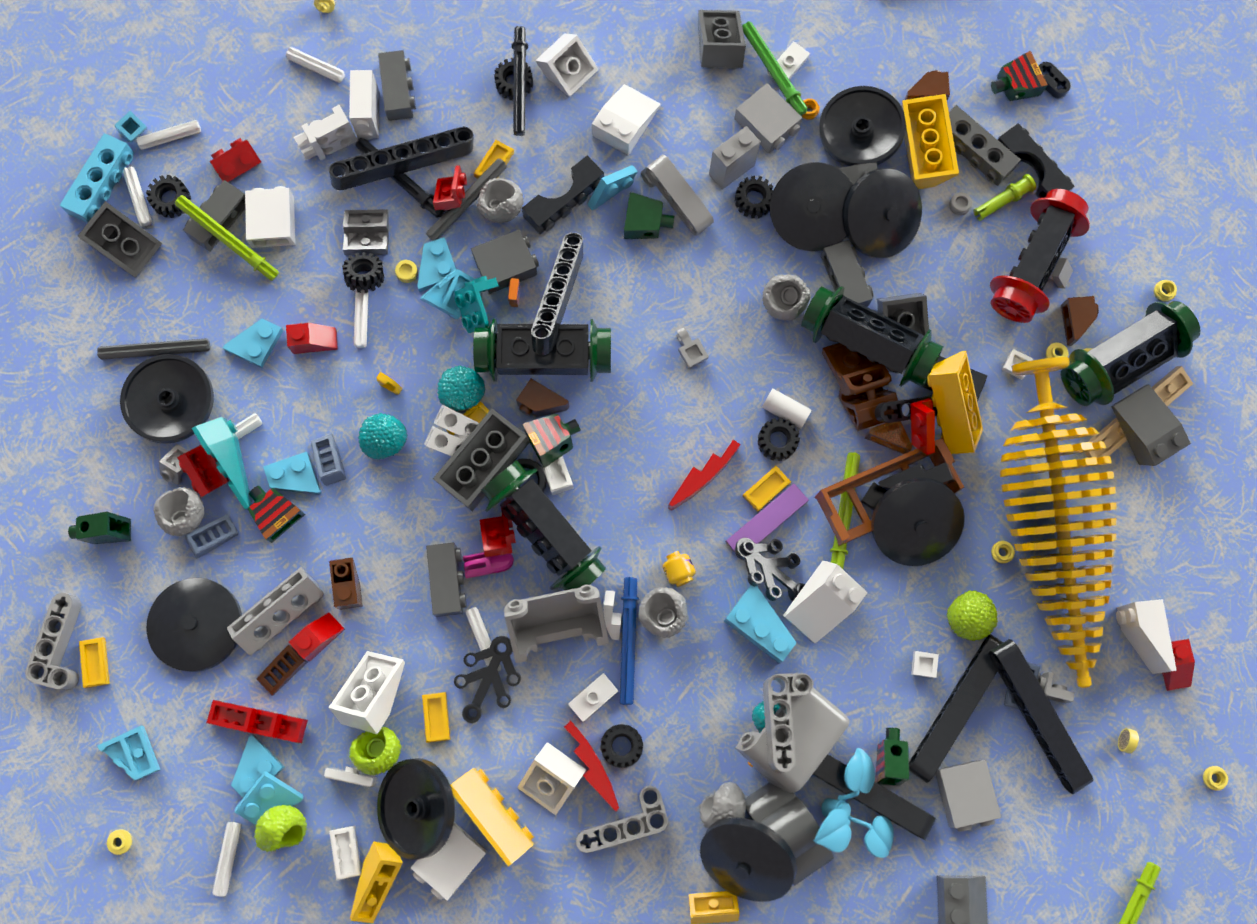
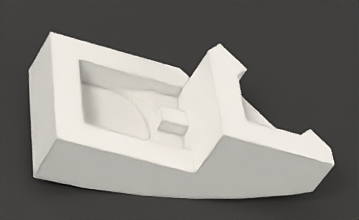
[604,590,622,640]

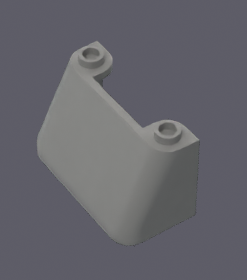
[504,585,609,663]
[735,679,849,793]

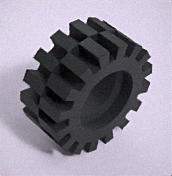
[494,58,533,101]
[146,175,191,218]
[735,176,773,219]
[342,252,384,293]
[757,418,800,461]
[600,724,643,768]

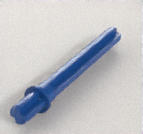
[620,577,639,705]

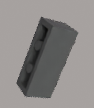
[378,50,416,121]
[183,180,245,252]
[821,240,873,307]
[426,542,467,617]

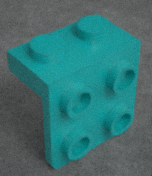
[454,276,498,333]

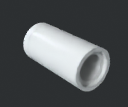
[762,389,812,429]

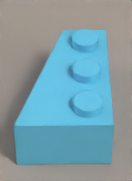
[724,585,796,664]

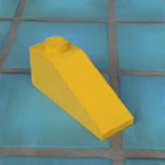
[350,841,403,923]

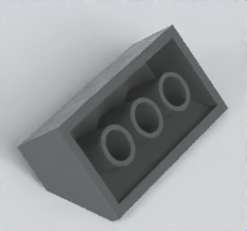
[433,408,530,512]
[937,875,988,924]

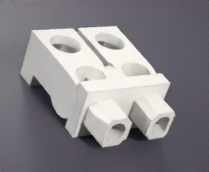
[294,105,358,161]
[424,405,479,456]

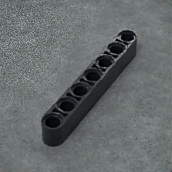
[329,127,474,191]
[531,233,583,355]
[909,634,1003,783]
[989,639,1093,795]
[812,754,936,840]

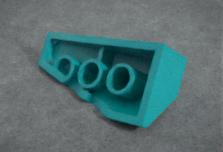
[192,417,252,510]

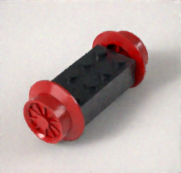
[990,189,1090,323]

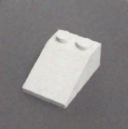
[592,84,661,156]
[783,561,868,643]
[1116,599,1177,674]
[329,651,405,734]

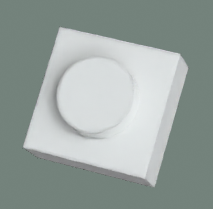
[1002,349,1033,380]
[911,651,939,678]

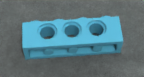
[59,133,134,223]

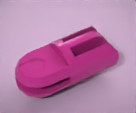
[463,552,514,579]

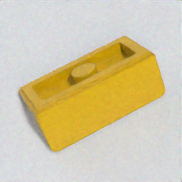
[688,891,740,924]

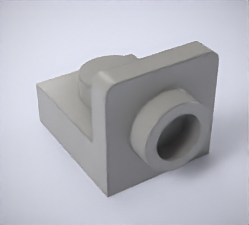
[159,444,188,485]
[1038,672,1075,703]

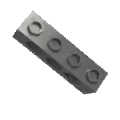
[949,105,1021,186]

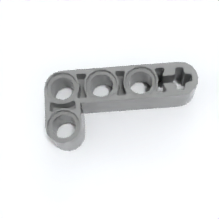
[640,154,714,236]
[25,593,81,690]
[763,673,814,773]
[576,786,668,853]

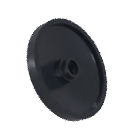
[819,86,906,166]
[770,162,853,251]
[843,169,922,258]
[120,354,214,444]
[871,478,965,566]
[146,578,242,672]
[377,758,455,860]
[700,817,797,902]

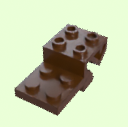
[822,343,898,431]

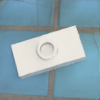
[768,41,810,80]
[540,456,574,496]
[568,673,618,722]
[324,766,377,787]
[329,826,361,881]

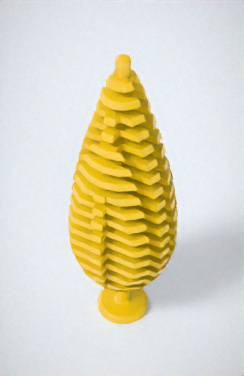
[1000,357,1117,688]

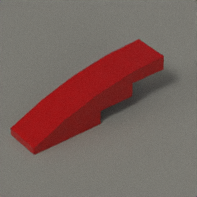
[668,440,741,511]
[206,700,308,744]
[564,720,619,811]

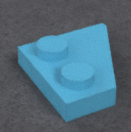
[417,237,456,292]
[223,319,283,368]
[263,452,321,494]
[97,726,161,780]
[235,771,303,824]

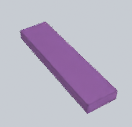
[726,483,809,552]

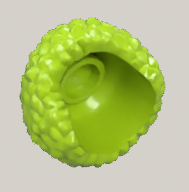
[947,590,998,641]
[349,727,402,775]
[254,805,307,852]

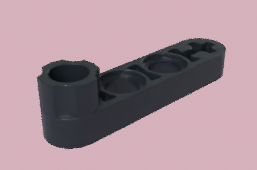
[874,394,938,423]

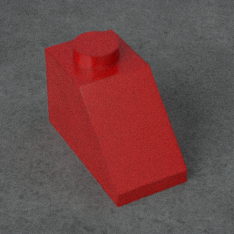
[286,323,338,354]
[288,612,345,661]
[1162,639,1195,691]

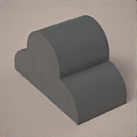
[745,783,834,886]

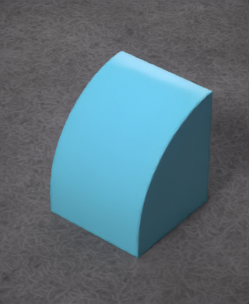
[114,111,147,143]

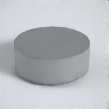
[949,192,972,215]

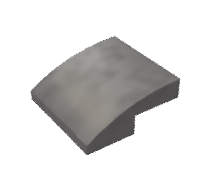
[343,209,389,255]

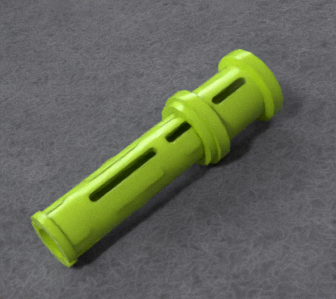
[973,174,1037,221]

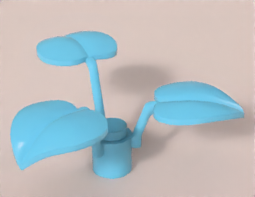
[814,748,894,858]

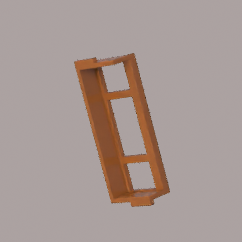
[815,438,964,547]

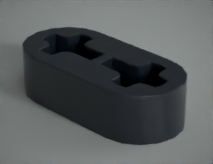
[1039,62,1071,98]

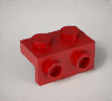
[210,138,261,182]
[433,165,467,210]
[911,398,935,455]
[177,445,229,497]
[479,508,516,557]

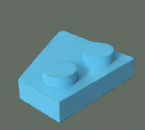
[587,165,638,211]
[420,269,474,319]
[231,735,285,798]

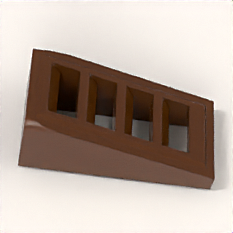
[256,645,308,696]

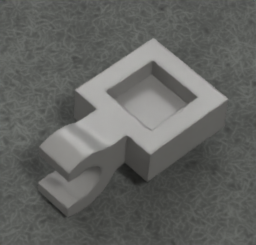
[676,328,709,369]

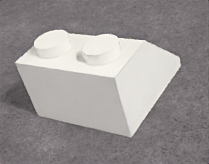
[535,33,599,97]
[517,742,586,815]

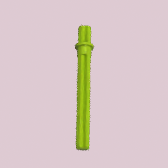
[175,195,279,281]
[830,452,861,569]
[1119,862,1161,924]

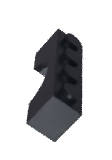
[997,123,1075,198]
[522,155,604,234]

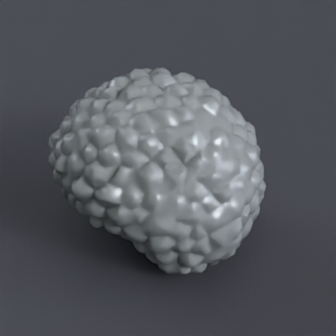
[477,178,524,223]
[762,274,811,321]
[153,487,204,537]
[638,587,687,638]
[700,782,747,828]

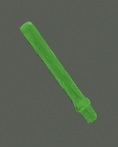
[742,21,807,116]

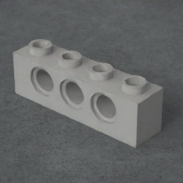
[227,567,324,655]

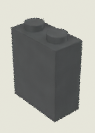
[471,229,539,294]

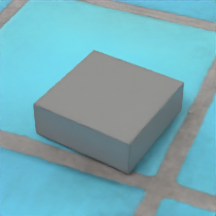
[1051,258,1073,289]

